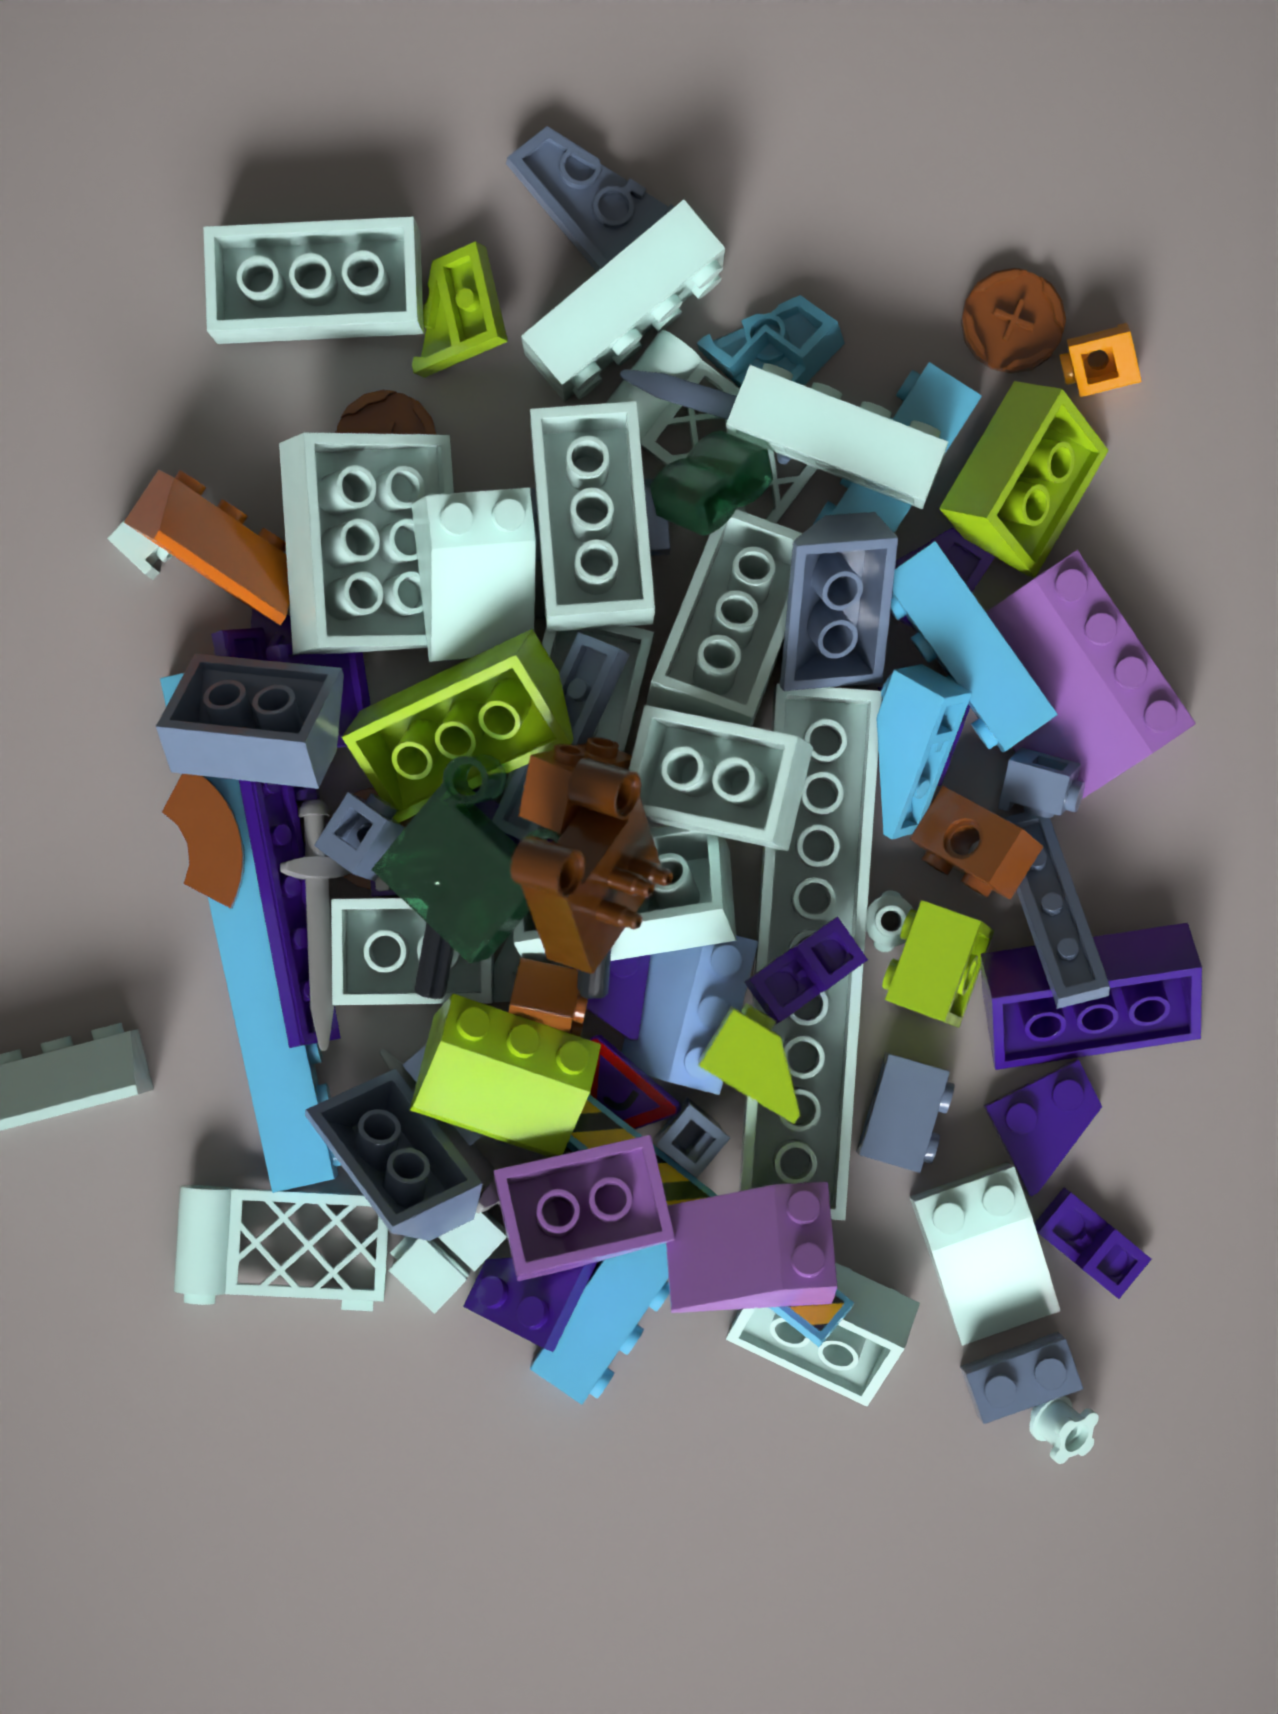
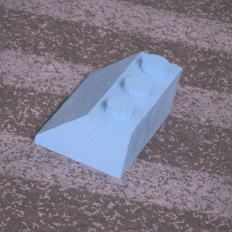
[621,935,758,1095]

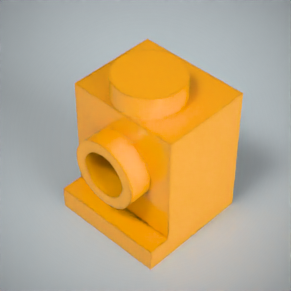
[1059,323,1142,397]

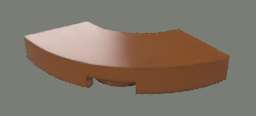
[162,774,245,909]

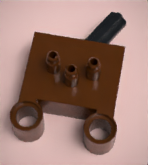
[511,757,673,999]

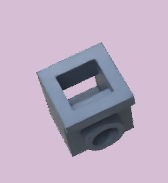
[998,747,1085,818]
[314,792,404,881]
[654,1097,730,1179]

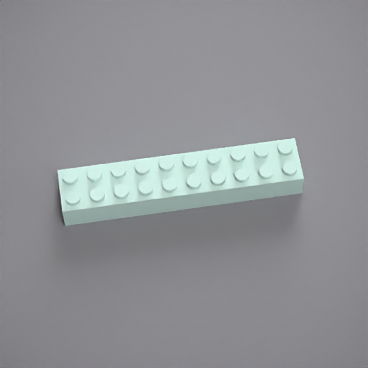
[738,684,882,1220]

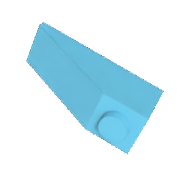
[877,664,972,839]

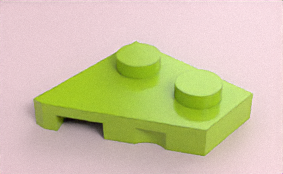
[412,241,508,378]

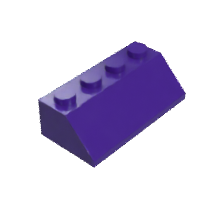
[980,922,1202,1070]

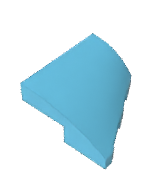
[697,295,845,388]

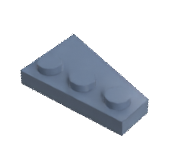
[506,126,675,272]

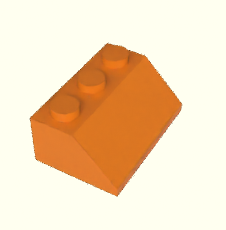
[124,470,290,625]

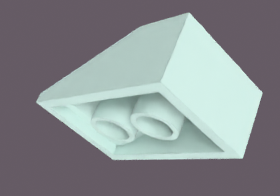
[411,487,536,662]
[909,1162,1061,1346]

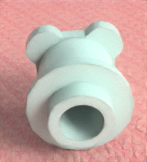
[866,890,913,952]
[1030,1396,1099,1464]

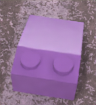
[494,1135,675,1282]
[666,1182,837,1313]

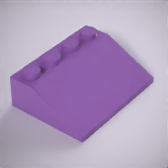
[986,550,1196,799]

